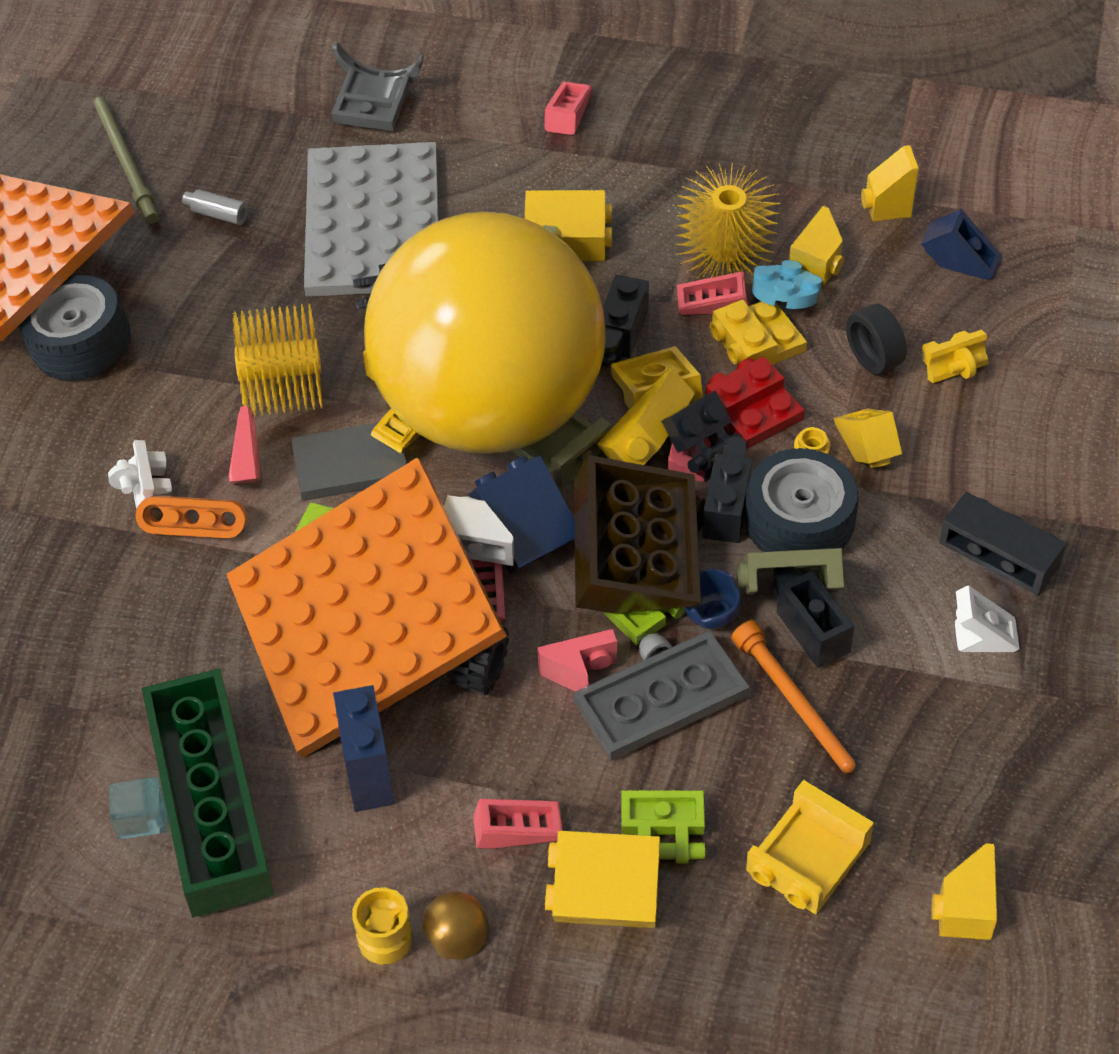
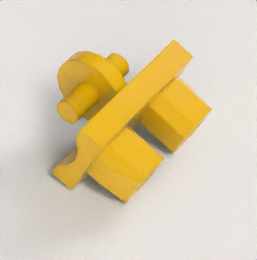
[922,330,988,383]

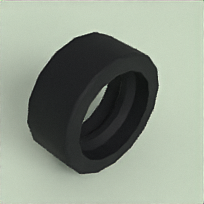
[846,303,907,374]

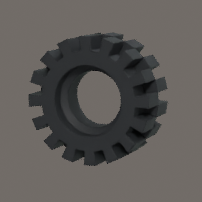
[453,627,509,695]

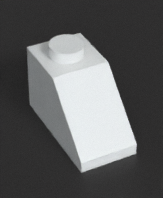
[444,495,514,566]

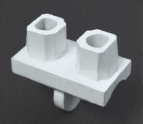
[108,440,172,509]

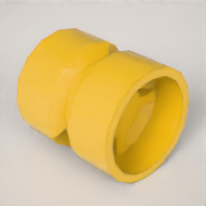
[352,887,412,965]

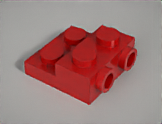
[705,356,805,449]

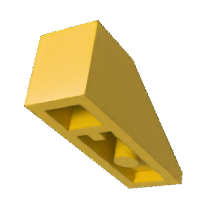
[596,368,695,465]

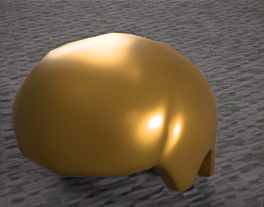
[422,890,490,960]

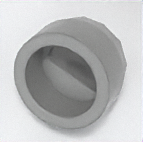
[639,633,672,660]

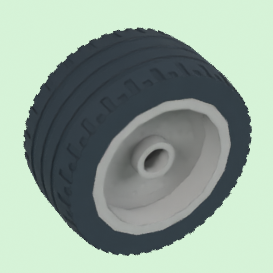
[19,275,131,381]
[744,448,859,552]

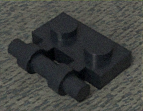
[662,390,742,473]

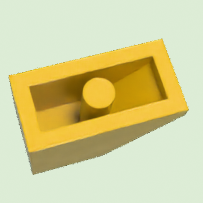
[861,145,919,222]
[789,206,844,285]
[834,409,902,468]
[931,844,997,940]

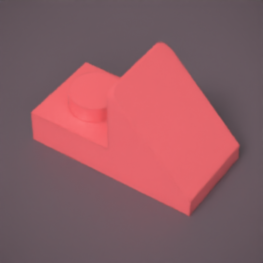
[537,629,617,692]

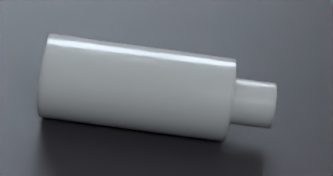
[182,189,248,225]

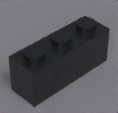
[939,491,1066,596]

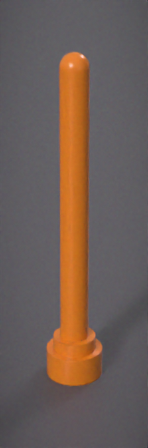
[731,620,856,773]

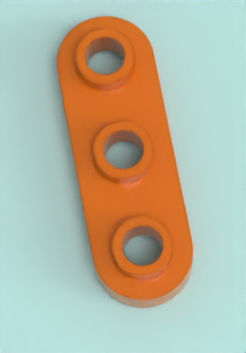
[135,496,248,538]

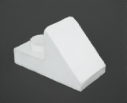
[955,585,1019,652]

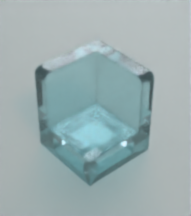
[109,777,167,839]

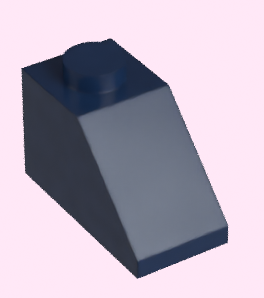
[921,209,1001,280]

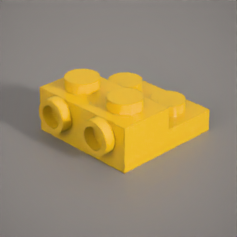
[710,300,807,365]
[610,346,703,409]

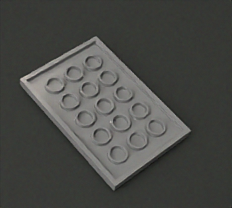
[304,142,438,297]

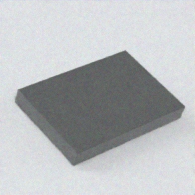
[291,422,406,500]

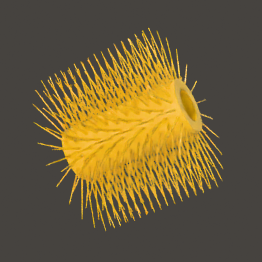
[675,163,780,282]
[233,303,322,417]

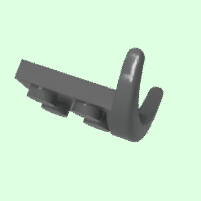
[331,42,424,131]

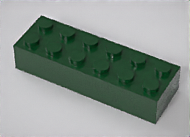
[141,668,275,918]

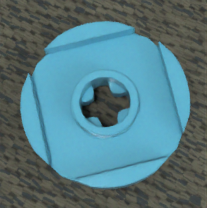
[752,260,822,309]

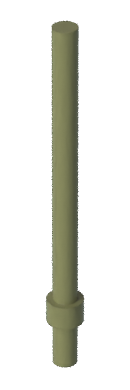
[94,96,159,224]

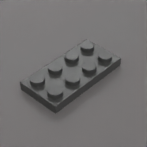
[573,630,750,761]

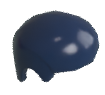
[684,568,742,630]

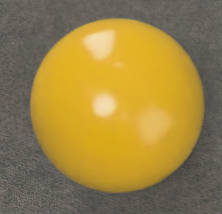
[364,212,606,454]

